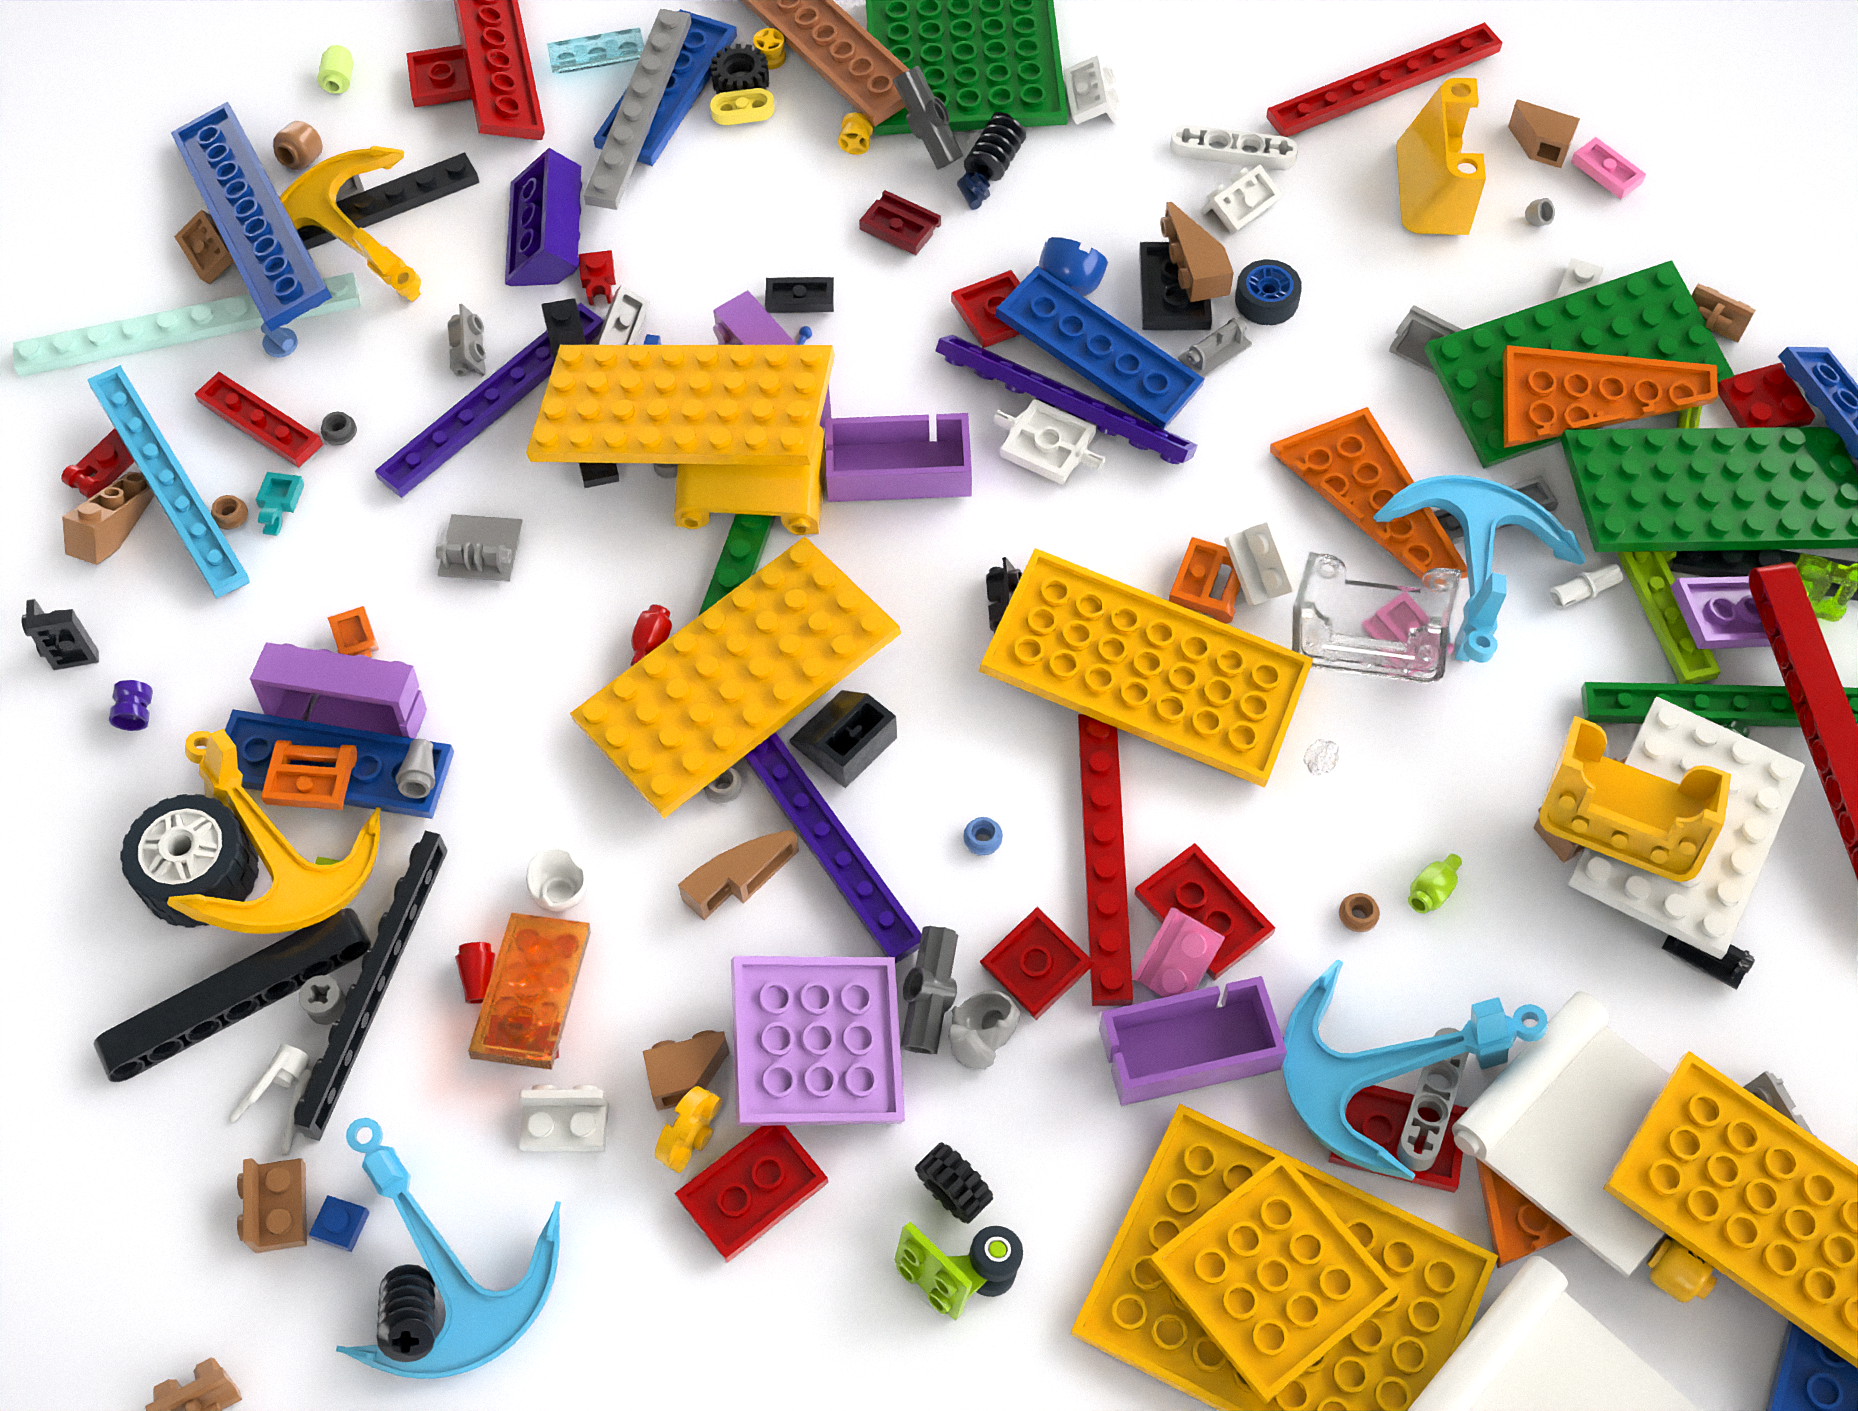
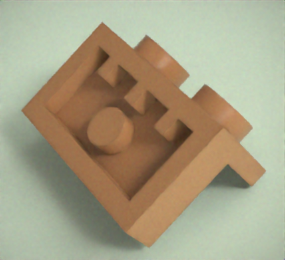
[174,209,235,285]
[237,1158,307,1253]

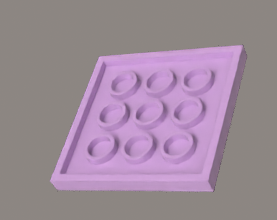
[731,956,905,1126]

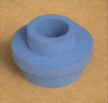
[963,817,1003,855]

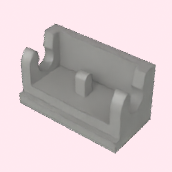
[1389,305,1463,375]

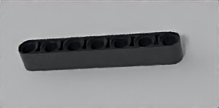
[93,908,371,1082]

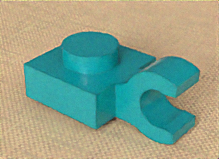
[255,472,305,536]

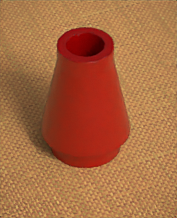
[455,942,496,1004]

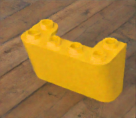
[1396,78,1486,235]

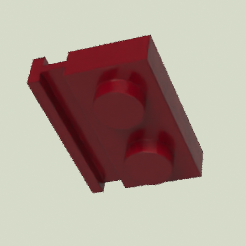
[859,190,941,256]

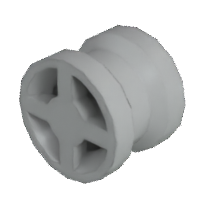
[299,975,346,1025]

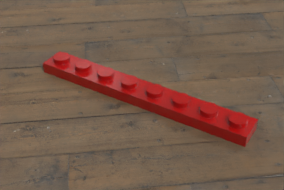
[1266,22,1503,137]
[1078,714,1133,1006]

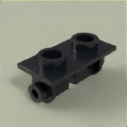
[986,557,1022,634]
[1661,935,1755,990]

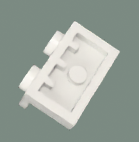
[1063,55,1121,125]
[1201,164,1283,235]
[1224,518,1304,606]
[519,1084,609,1152]

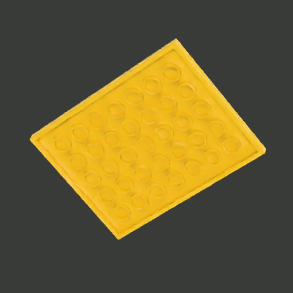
[1070,1103,1498,1411]

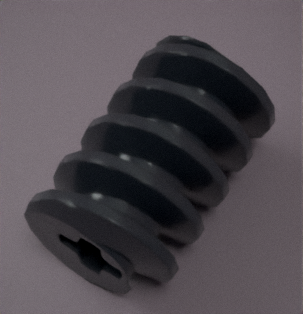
[964,112,1026,181]
[376,1264,435,1363]

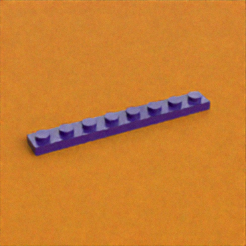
[375,302,604,498]
[935,334,1198,465]
[744,732,922,964]

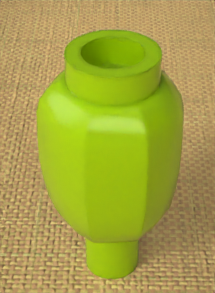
[1408,853,1462,914]

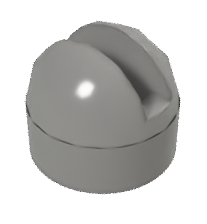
[1525,198,1555,226]

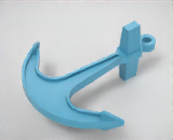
[1373,475,1586,663]
[1283,959,1548,1180]
[336,1118,561,1379]

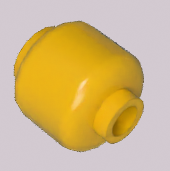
[1646,1237,1718,1303]

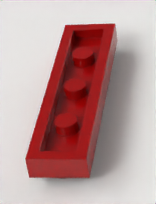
[194,371,323,468]

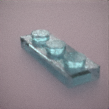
[547,27,644,75]

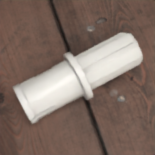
[1549,564,1623,610]

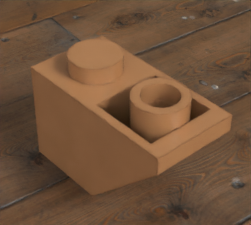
[1508,99,1580,168]
[643,1030,730,1111]

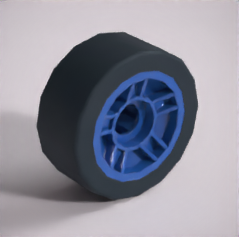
[1235,259,1302,326]

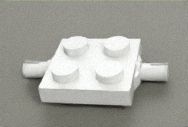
[992,399,1105,485]

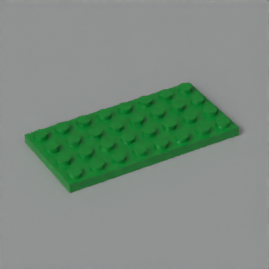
[1423,260,1735,469]
[1560,427,1858,552]

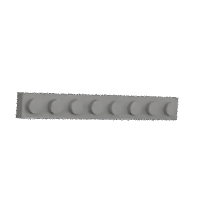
[583,9,692,210]

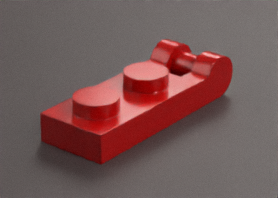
[61,428,134,499]

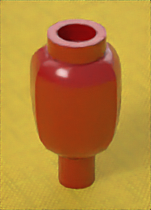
[630,604,672,666]

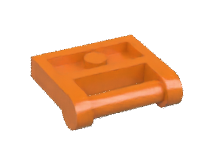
[1169,537,1241,623]
[261,740,357,810]

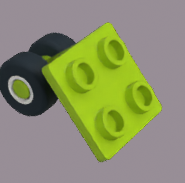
[894,1222,1023,1320]

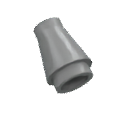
[396,738,435,798]

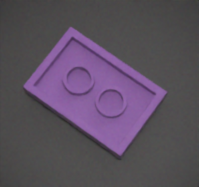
[1670,576,1771,649]

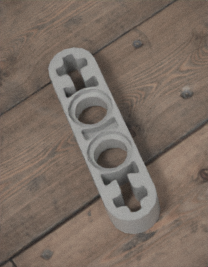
[1397,1027,1469,1171]

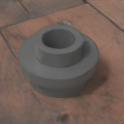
[321,411,357,445]

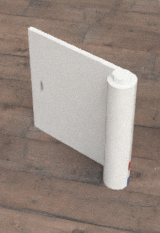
[1452,991,1671,1278]
[1407,1255,1701,1411]

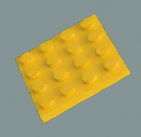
[1149,1153,1400,1404]

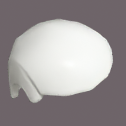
[526,847,587,911]

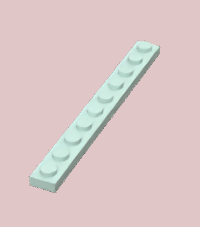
[13,272,361,377]

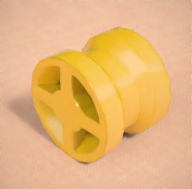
[753,28,786,70]
[838,112,874,155]

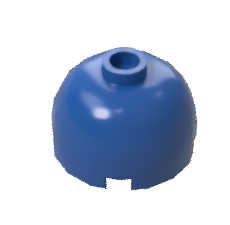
[1038,237,1109,296]

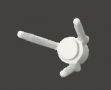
[229,1044,312,1154]

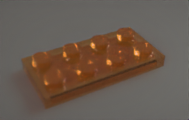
[468,913,591,1070]

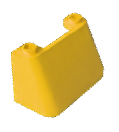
[674,426,826,535]
[1539,716,1731,882]

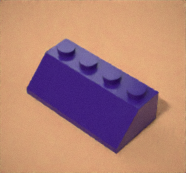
[505,148,582,287]

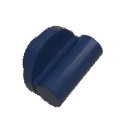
[957,172,990,210]

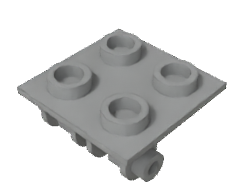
[436,514,523,582]

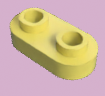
[710,88,775,125]

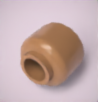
[273,121,323,170]

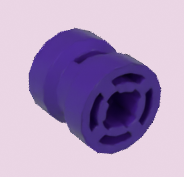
[109,680,153,731]

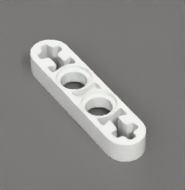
[1170,125,1298,170]

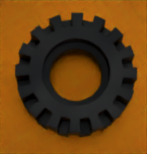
[710,44,770,94]
[915,1142,993,1224]

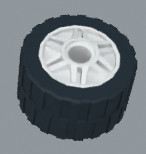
[120,794,259,928]

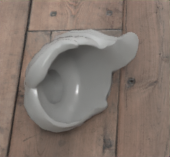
[948,990,1021,1070]

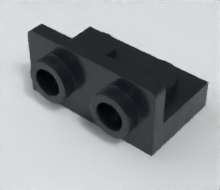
[21,599,99,670]

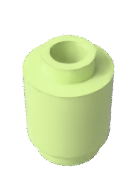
[317,45,354,94]

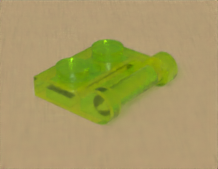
[1795,553,1858,622]

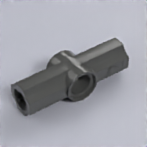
[892,66,964,170]
[901,925,958,1055]

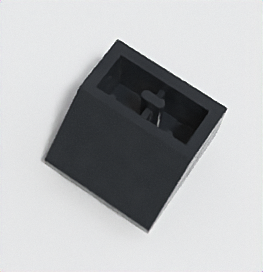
[789,690,897,788]

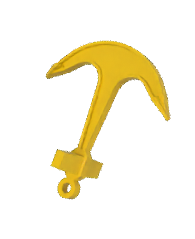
[280,146,421,303]
[167,729,381,934]

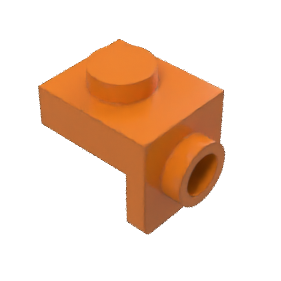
[327,606,379,658]

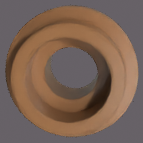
[211,495,248,530]
[1339,893,1380,932]

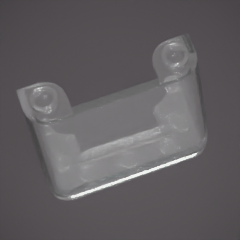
[1292,552,1461,684]

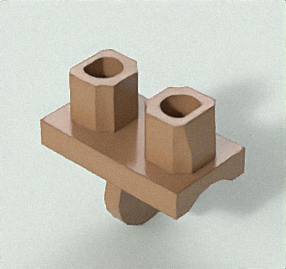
[1691,283,1756,343]
[145,1357,242,1411]

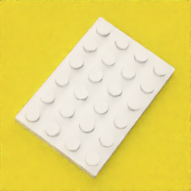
[1567,696,1805,959]

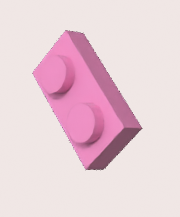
[1571,137,1646,199]

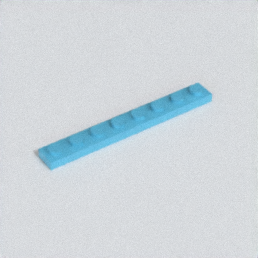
[87,365,250,599]

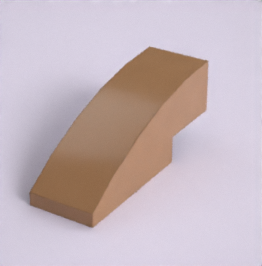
[678,830,799,920]

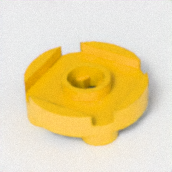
[655,1086,723,1173]

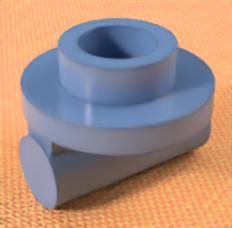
[261,323,298,358]

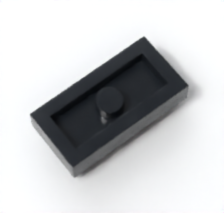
[765,277,834,313]

